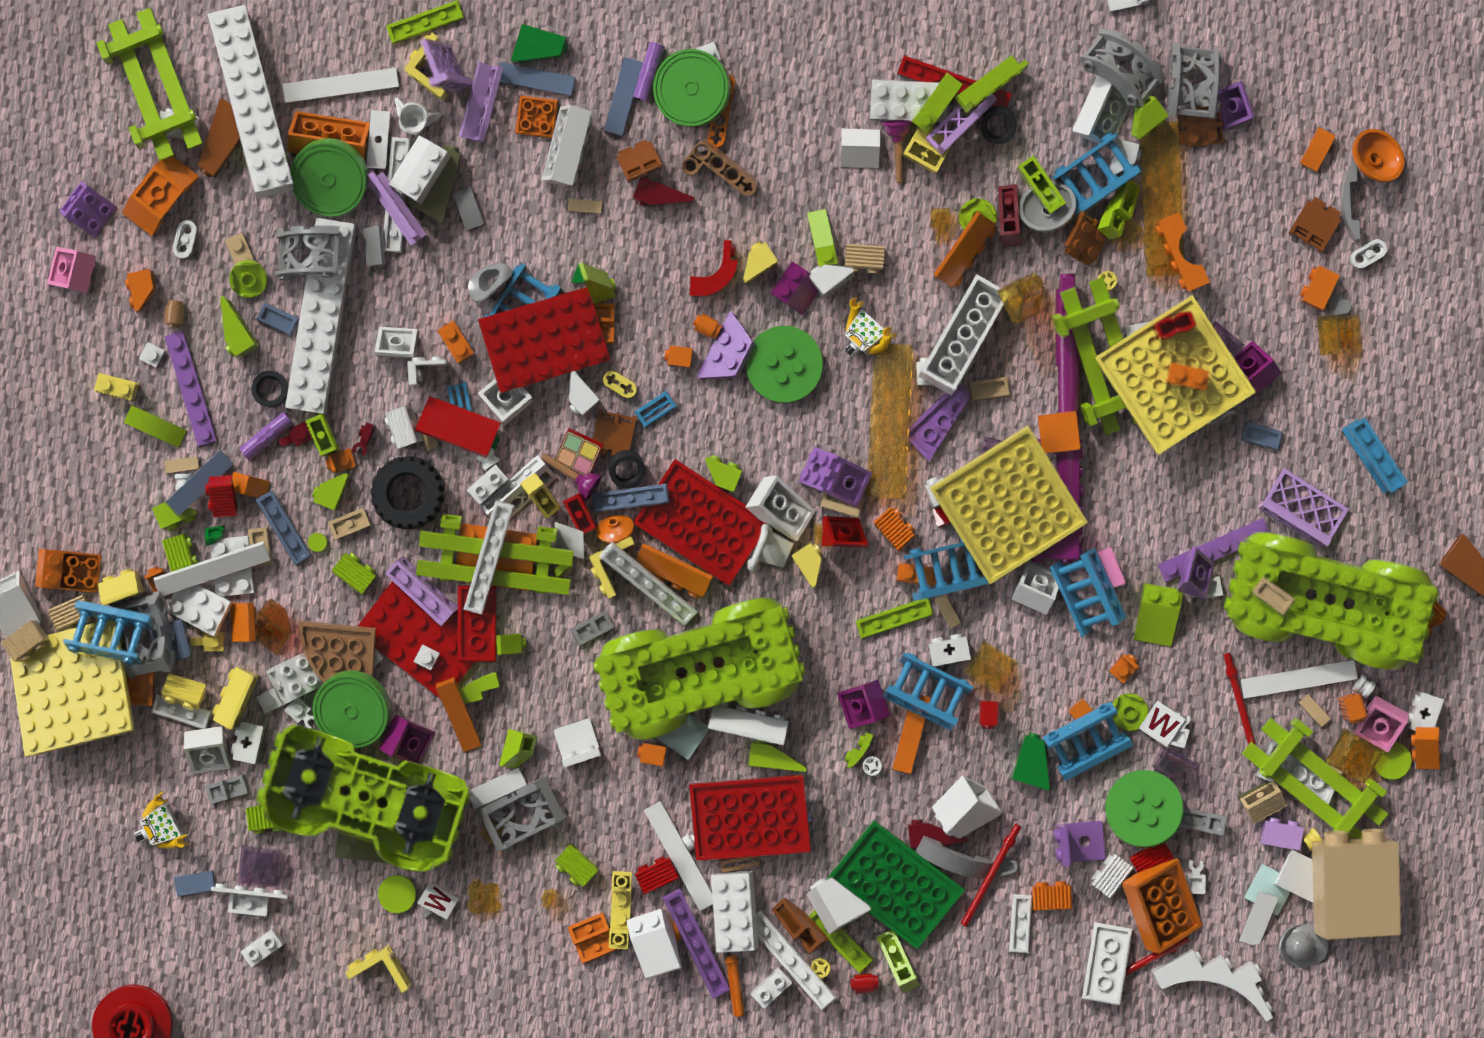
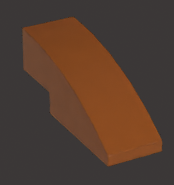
[771,898,829,954]

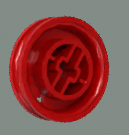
[92,984,173,1038]

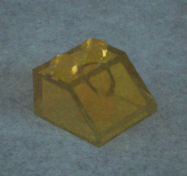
[1317,314,1362,355]
[963,641,1016,693]
[1325,728,1384,784]

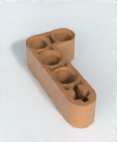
[682,140,758,196]

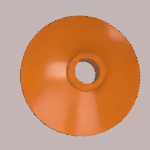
[596,514,634,543]

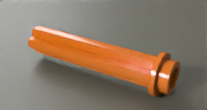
[724,955,745,1017]

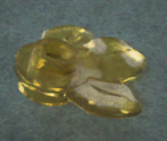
[467,878,501,914]

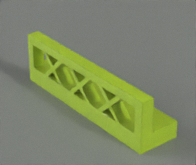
[955,55,1029,113]

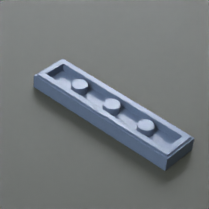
[604,57,643,136]
[499,62,575,96]
[165,450,233,516]
[592,484,670,513]
[256,490,312,565]

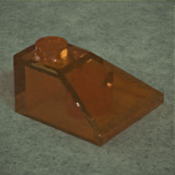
[255,598,291,655]

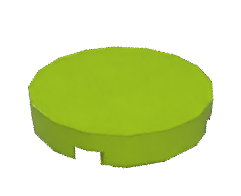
[959,198,997,230]
[229,260,268,298]
[1112,693,1149,731]
[1372,742,1412,780]
[378,875,417,913]

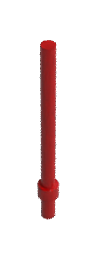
[1223,652,1256,765]
[961,823,1022,927]
[1125,936,1190,977]

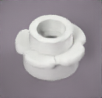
[682,833,695,851]

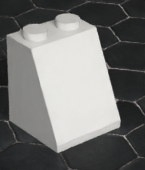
[0,571,41,638]
[932,775,1002,839]
[806,878,871,934]

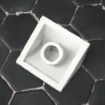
[841,129,880,168]
[375,327,417,359]

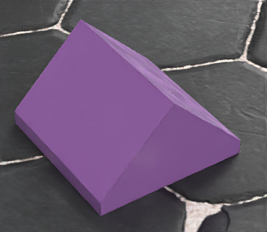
[1217,81,1255,130]
[1177,547,1215,599]

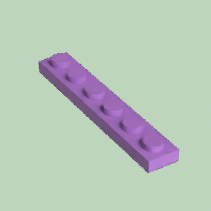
[164,331,217,446]
[1157,518,1270,582]
[662,889,730,999]

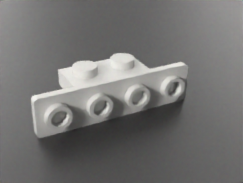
[211,884,288,917]

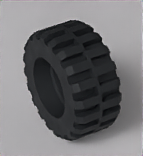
[370,456,445,529]

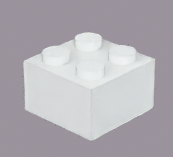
[478,379,533,426]

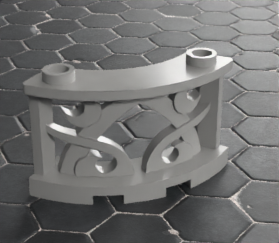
[1080,28,1166,107]
[1167,42,1222,118]
[275,225,339,280]
[117,591,175,679]
[475,775,567,853]

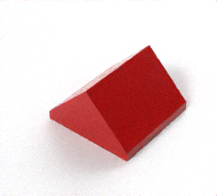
[821,516,869,548]

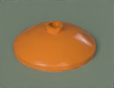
[1352,129,1405,183]

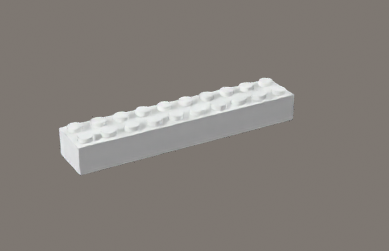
[208,5,294,199]
[285,218,357,414]

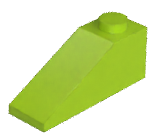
[912,73,962,133]
[1016,155,1066,214]
[807,209,838,267]
[579,263,617,305]
[749,739,806,772]
[877,930,920,994]

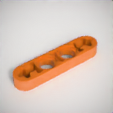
[708,74,735,148]

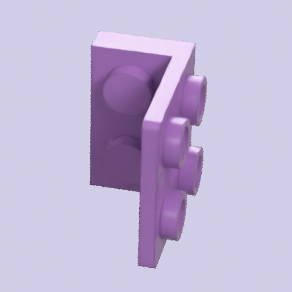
[59,181,117,237]

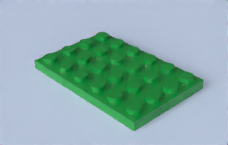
[826,819,965,949]

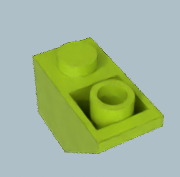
[1131,95,1169,140]
[705,455,742,492]
[152,502,199,531]
[499,729,537,769]

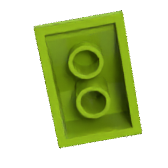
[220,296,260,359]
[1133,583,1183,646]

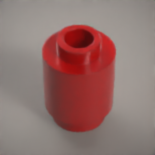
[850,973,879,994]

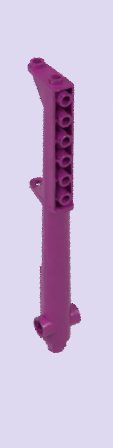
[1032,274,1083,562]

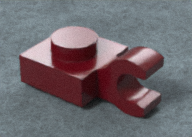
[279,421,314,448]
[352,422,375,456]

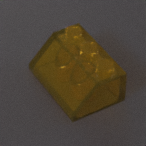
[997,272,1045,325]

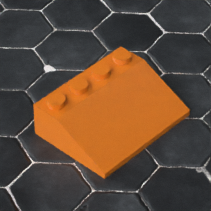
[456,523,538,591]
[1122,858,1203,954]

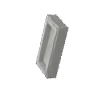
[363,226,386,267]

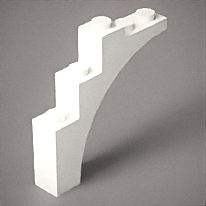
[1151,949,1273,1022]

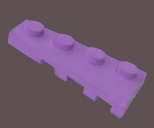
[903,382,971,462]

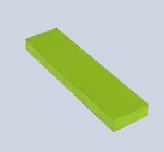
[386,0,465,44]
[855,598,934,639]
[809,910,873,974]

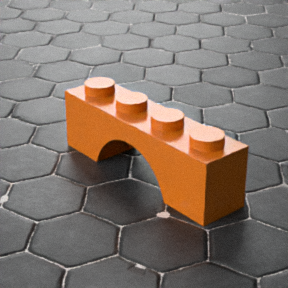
[1155,212,1210,293]

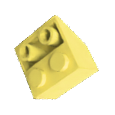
[903,127,953,175]

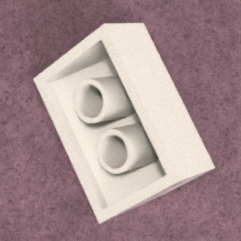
[389,136,451,204]

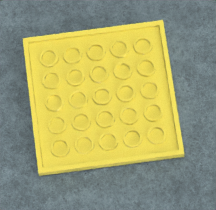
[1094,295,1255,455]
[930,426,1088,584]
[10,620,134,757]

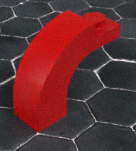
[689,240,738,297]

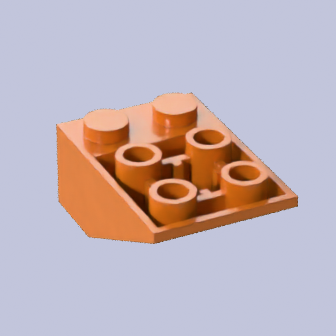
[35,548,101,593]

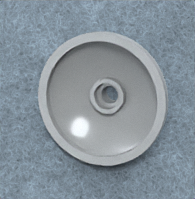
[1019,181,1076,232]

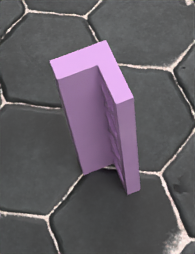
[459,62,503,142]
[925,94,997,155]
[385,556,457,626]

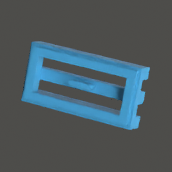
[447,383,472,412]
[634,391,677,427]

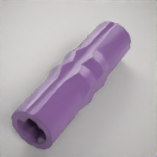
[633,42,665,102]
[239,412,294,461]

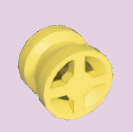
[1098,271,1117,291]
[1302,828,1323,852]
[811,958,830,978]

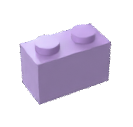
[1260,817,1304,851]

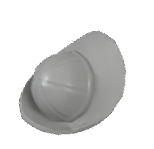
[469,263,513,302]
[1278,924,1328,967]

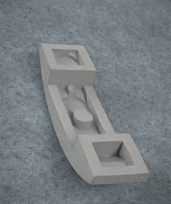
[1340,162,1360,241]
[1180,808,1227,836]
[916,836,993,878]

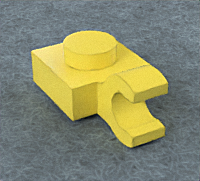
[190,632,224,651]

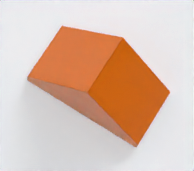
[232,471,270,498]

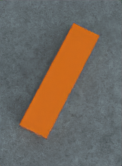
[436,677,482,752]
[892,695,931,775]

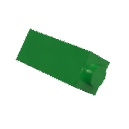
[511,24,569,64]
[1011,732,1050,791]

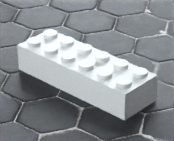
[918,274,1010,395]

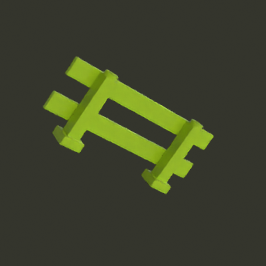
[96,8,203,161]
[1051,277,1137,435]
[416,514,574,595]
[1241,718,1388,839]

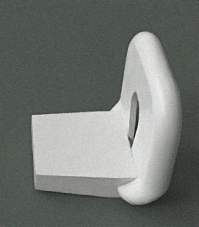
[747,524,793,571]

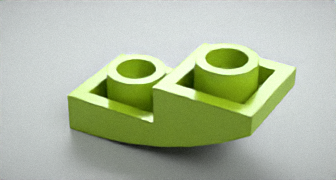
[844,732,873,768]

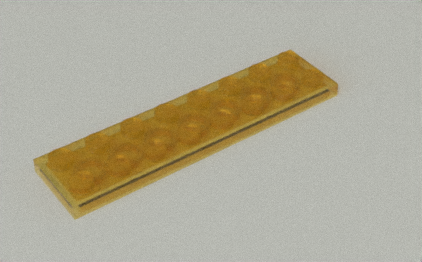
[1140,121,1184,276]
[866,344,913,499]

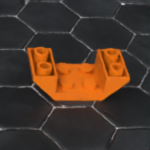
[122,156,200,237]

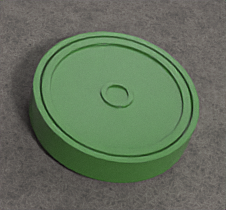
[653,49,731,127]
[290,138,368,216]
[746,326,823,403]
[313,670,391,748]
[1105,770,1183,849]

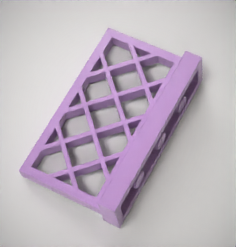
[420,38,472,92]
[368,171,427,246]
[1259,468,1349,549]

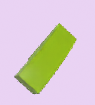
[1098,180,1141,239]
[123,405,187,448]
[460,671,501,704]

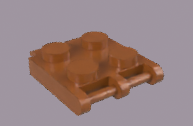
[1177,104,1226,148]
[616,139,663,184]
[1288,197,1341,253]
[1064,211,1107,266]
[593,408,637,457]

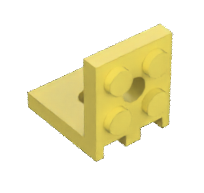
[404,33,448,102]
[589,537,635,598]
[345,945,412,993]

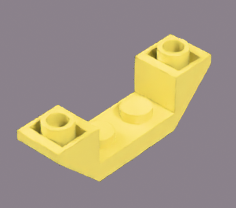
[609,871,632,949]

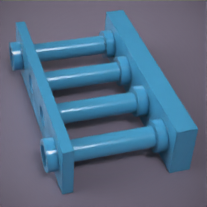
[1052,132,1143,215]
[484,263,562,317]
[1342,417,1407,494]
[904,539,989,601]
[1050,548,1127,637]
[63,600,154,665]
[883,652,973,731]
[1042,702,1133,781]

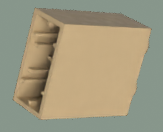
[1312,829,1401,939]

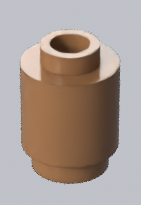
[164,300,185,329]

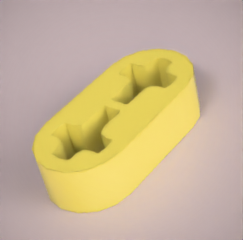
[603,371,637,398]

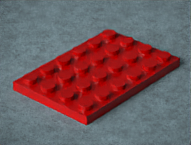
[477,287,610,393]
[633,459,766,585]
[358,581,474,699]
[689,774,811,861]

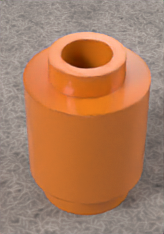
[692,313,722,339]

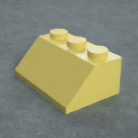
[212,666,259,730]

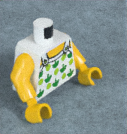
[844,297,897,358]
[134,791,190,849]

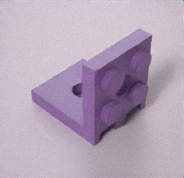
[799,447,872,508]
[1053,820,1106,866]

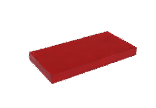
[415,396,501,458]
[457,586,496,663]

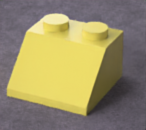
[743,241,778,285]
[791,543,822,588]
[98,568,145,606]

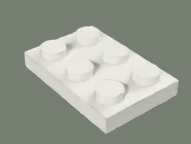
[210,536,255,596]
[168,584,233,637]

